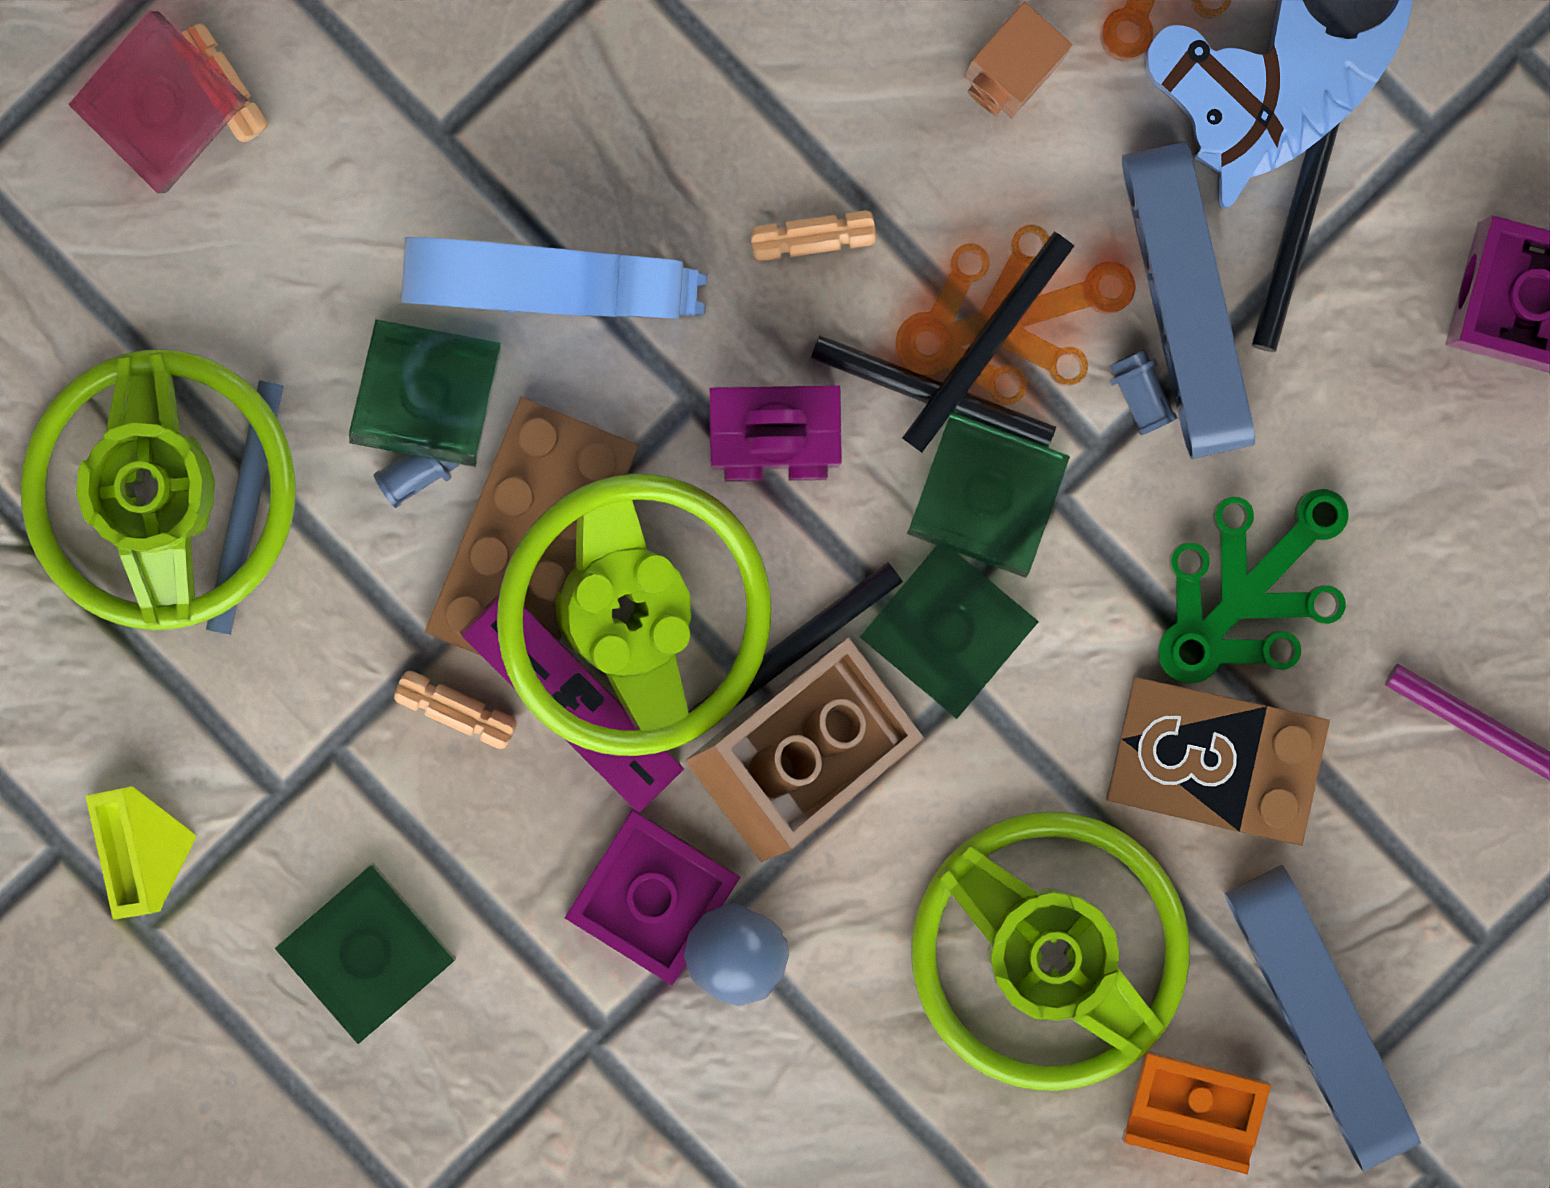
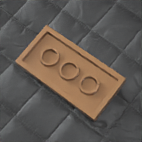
[424,397,639,656]

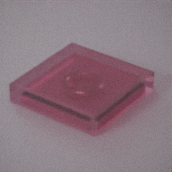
[68,11,248,194]

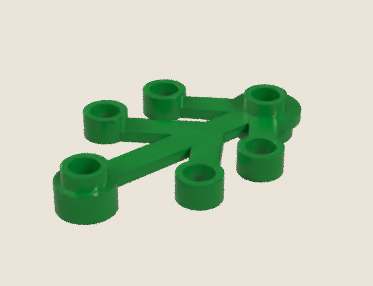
[1158,489,1349,684]

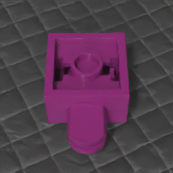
[1445,215,1550,373]
[709,385,842,482]

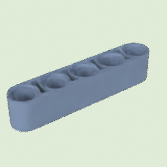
[1122,141,1255,460]
[1224,865,1421,1172]

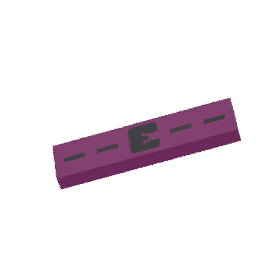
[460,593,684,813]

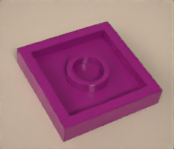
[565,809,740,986]

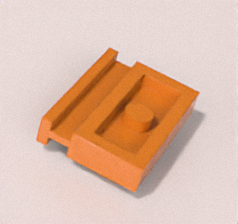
[1122,1051,1271,1175]

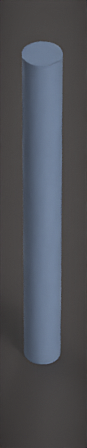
[206,380,284,635]

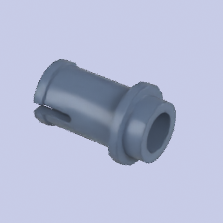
[1109,349,1178,435]
[373,434,459,508]

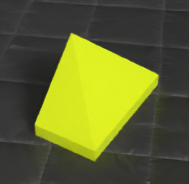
[85,786,197,920]

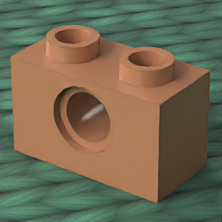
[965,1,1073,119]

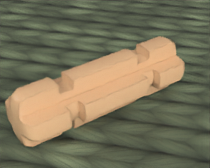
[176,23,268,142]
[750,210,876,261]
[394,671,517,749]

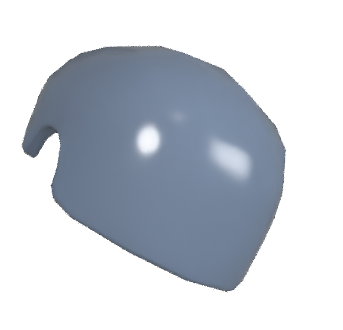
[684,903,789,1006]

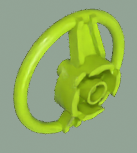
[20,349,296,630]
[497,474,772,756]
[911,812,1190,1091]

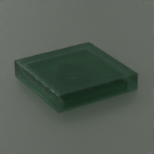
[349,319,501,467]
[906,412,1070,578]
[859,540,1039,719]
[275,863,456,1044]

